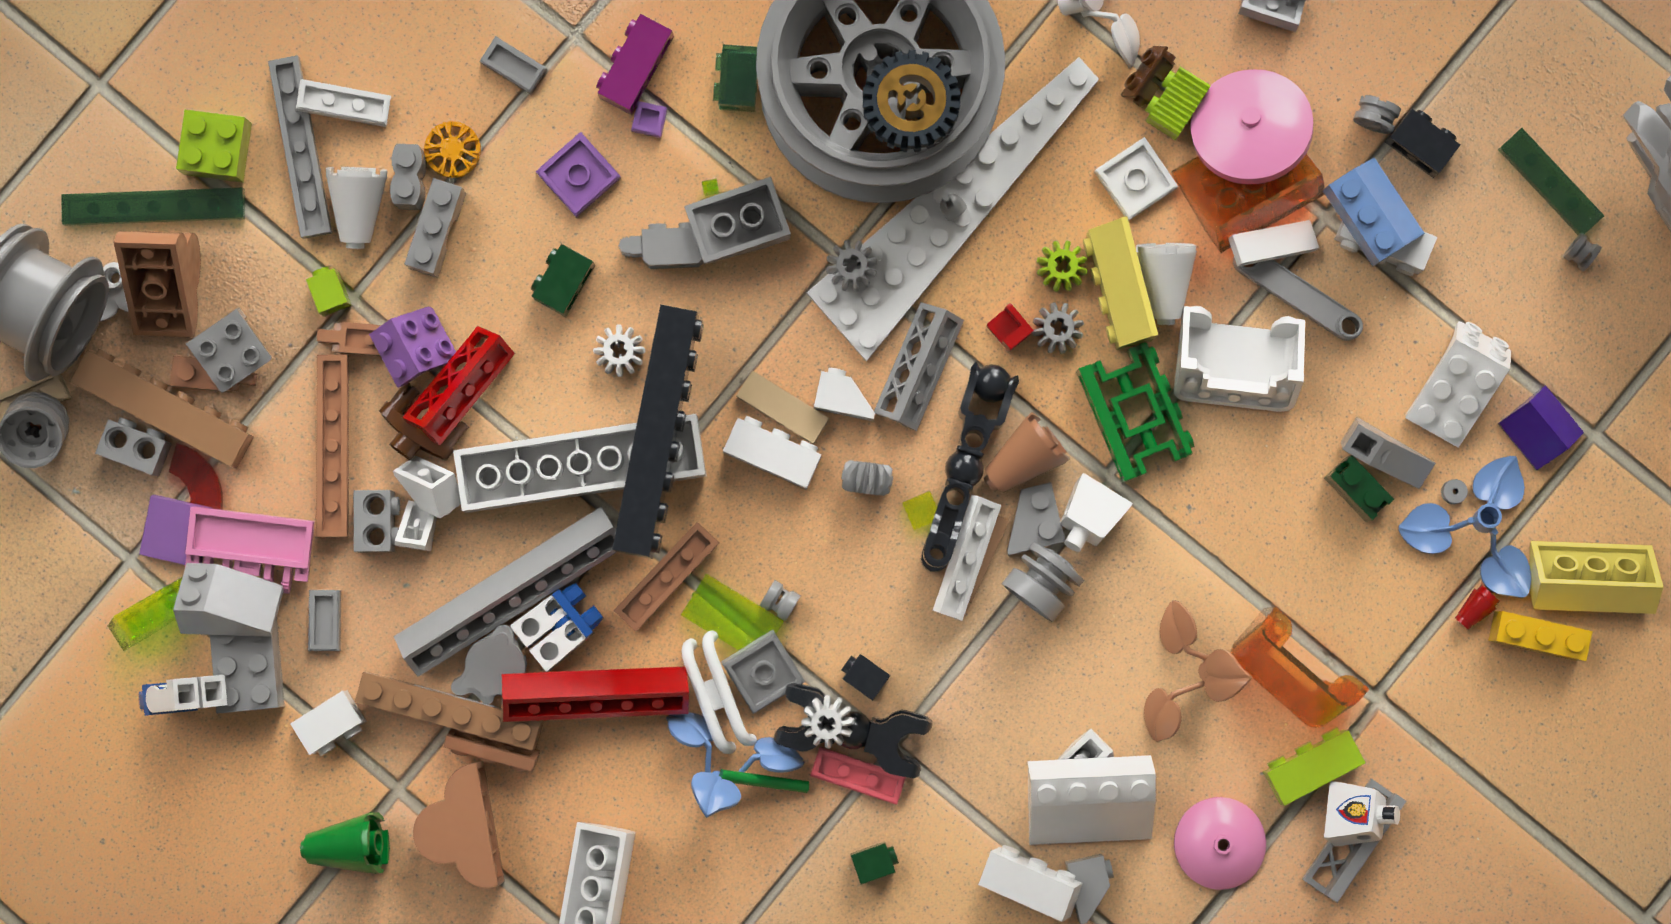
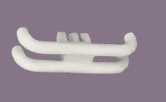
[681,630,757,754]

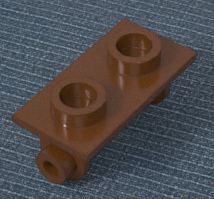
[1121,46,1176,108]

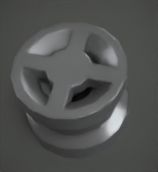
[1563,233,1602,271]

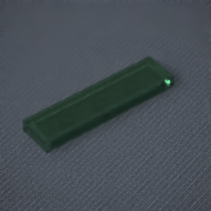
[1498,128,1605,235]

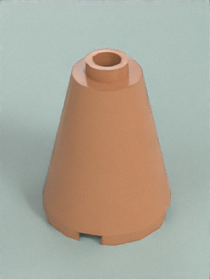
[984,412,1070,493]

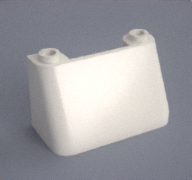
[1174,306,1305,412]

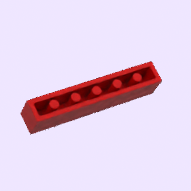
[501,666,689,722]

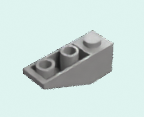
[1341,417,1436,489]

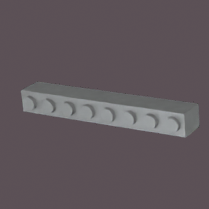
[394,506,616,677]

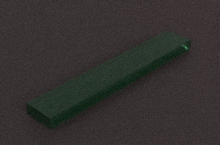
[61,187,245,226]

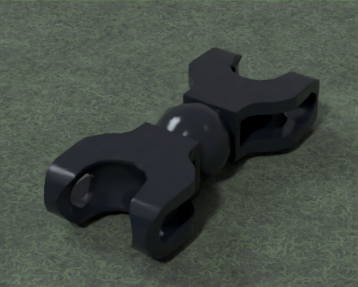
[773,683,933,778]

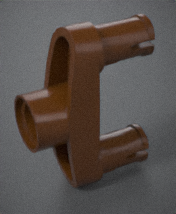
[379,383,469,461]

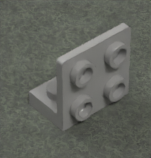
[186,307,272,393]

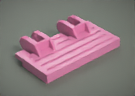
[185,506,315,594]

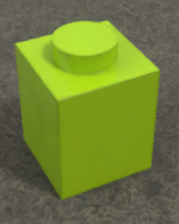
[306,267,352,316]

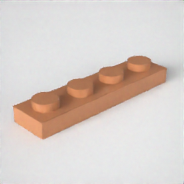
[614,522,720,632]

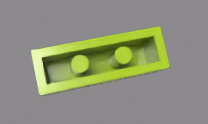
[1263,727,1366,806]

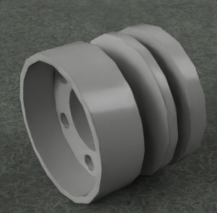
[0,392,69,468]
[1002,542,1084,622]

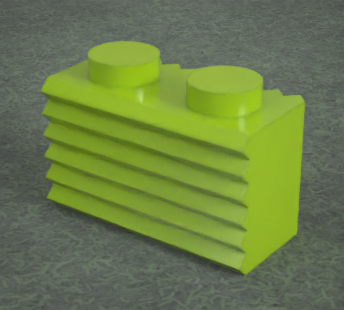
[1145,66,1211,140]

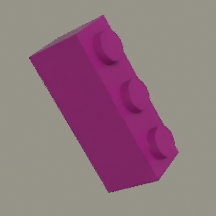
[596,14,674,115]

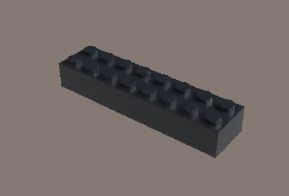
[612,304,704,559]

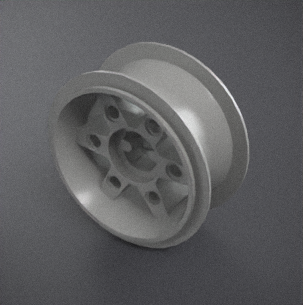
[756,0,1005,203]

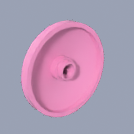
[1191,69,1313,184]

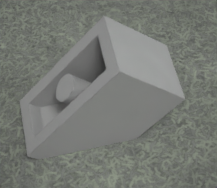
[1065,854,1114,924]

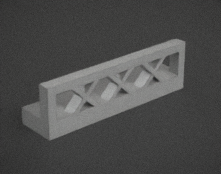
[874,302,964,431]
[1302,779,1406,903]

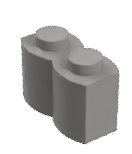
[390,144,427,210]

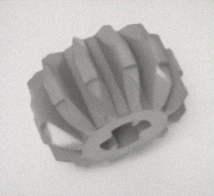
[826,240,877,292]
[1032,302,1084,354]
[841,460,893,496]

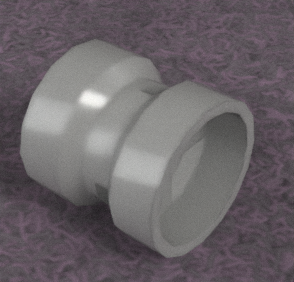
[759,580,801,621]

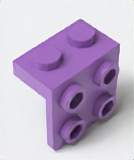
[369,306,456,388]

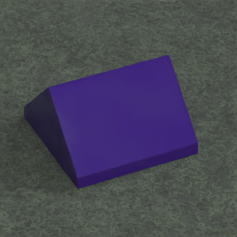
[1498,385,1584,470]

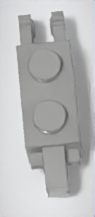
[618,222,703,269]

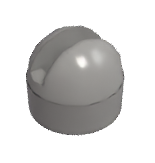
[940,194,967,221]

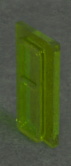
[681,574,784,650]

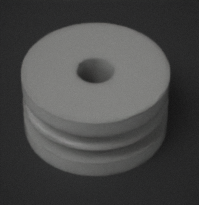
[1441,479,1468,504]

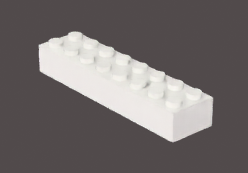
[453,414,707,513]

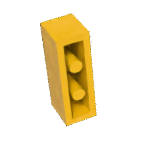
[1488,611,1593,661]

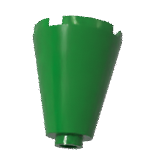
[300,812,390,874]

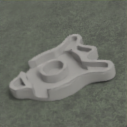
[451,625,527,704]

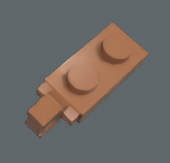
[317,322,381,356]
[170,356,257,393]

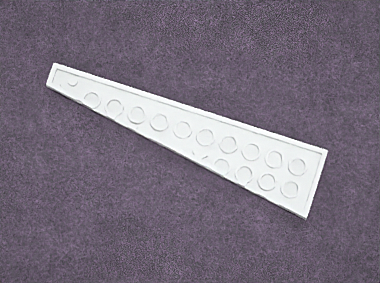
[807,57,1099,362]

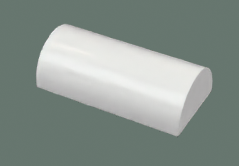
[559,822,636,924]

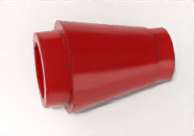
[1455,585,1500,630]

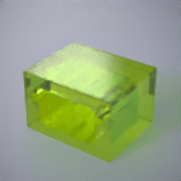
[702,179,719,196]

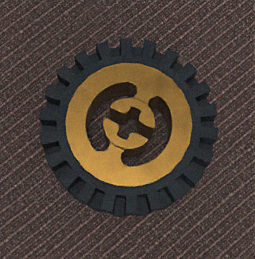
[863,50,961,152]

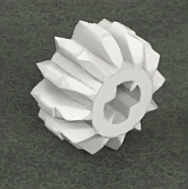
[593,325,646,377]
[801,695,855,748]

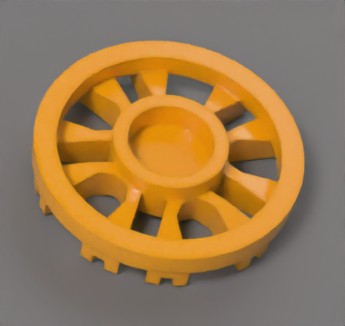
[424,121,481,178]

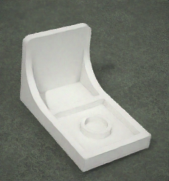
[1405,322,1511,448]

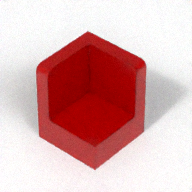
[987,303,1034,353]

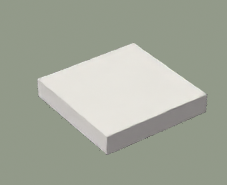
[1094,137,1179,221]

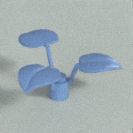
[1398,456,1531,598]
[666,712,804,818]

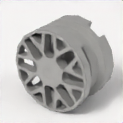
[1353,95,1401,134]

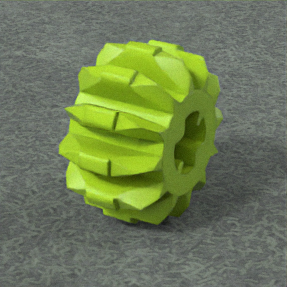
[1036,241,1088,292]

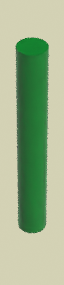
[719,769,809,793]

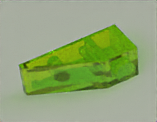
[107,578,182,651]

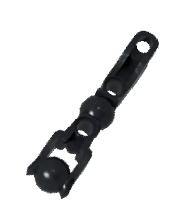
[921,362,1019,572]

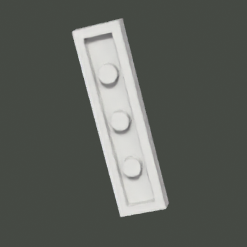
[932,495,1001,621]

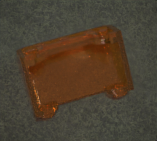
[1231,607,1369,728]

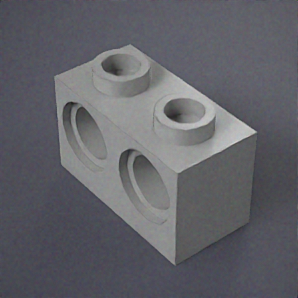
[95,417,172,477]
[353,490,400,553]

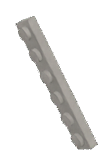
[268,55,332,239]

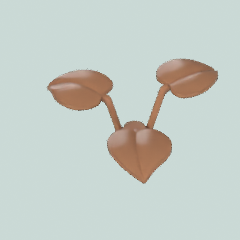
[1144,600,1252,742]

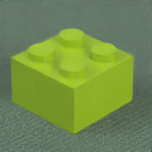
[176,109,252,183]

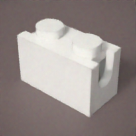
[290,690,366,756]

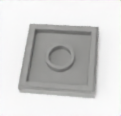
[721,630,805,714]

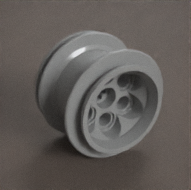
[0,223,109,381]

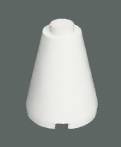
[326,167,387,249]
[1136,243,1197,325]

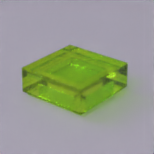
[902,491,937,531]

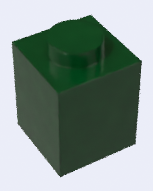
[850,841,899,884]

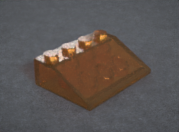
[1171,153,1325,253]

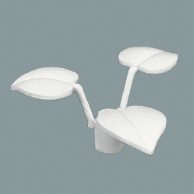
[1058,0,1140,68]

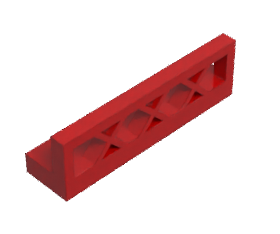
[402,326,515,446]

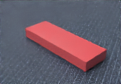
[810,746,906,805]

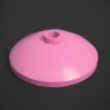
[1174,797,1266,890]

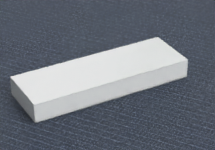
[295,79,391,127]
[1228,220,1319,267]

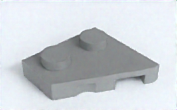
[1007,482,1065,555]

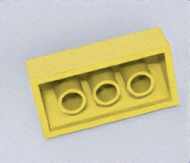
[1083,216,1158,350]
[1529,541,1664,614]

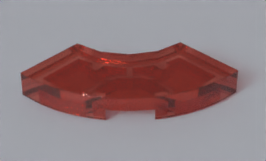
[169,443,223,510]

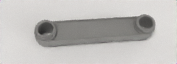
[1233,257,1363,341]

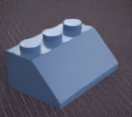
[1323,157,1425,267]

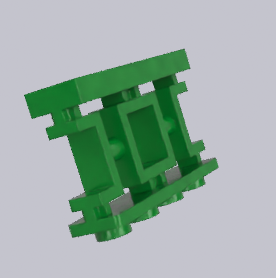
[1076,342,1195,483]

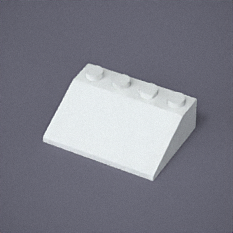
[1028,756,1156,845]

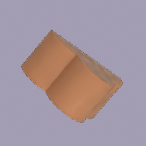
[113,231,201,337]
[413,761,505,888]

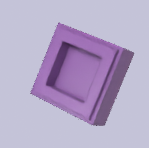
[631,101,668,138]

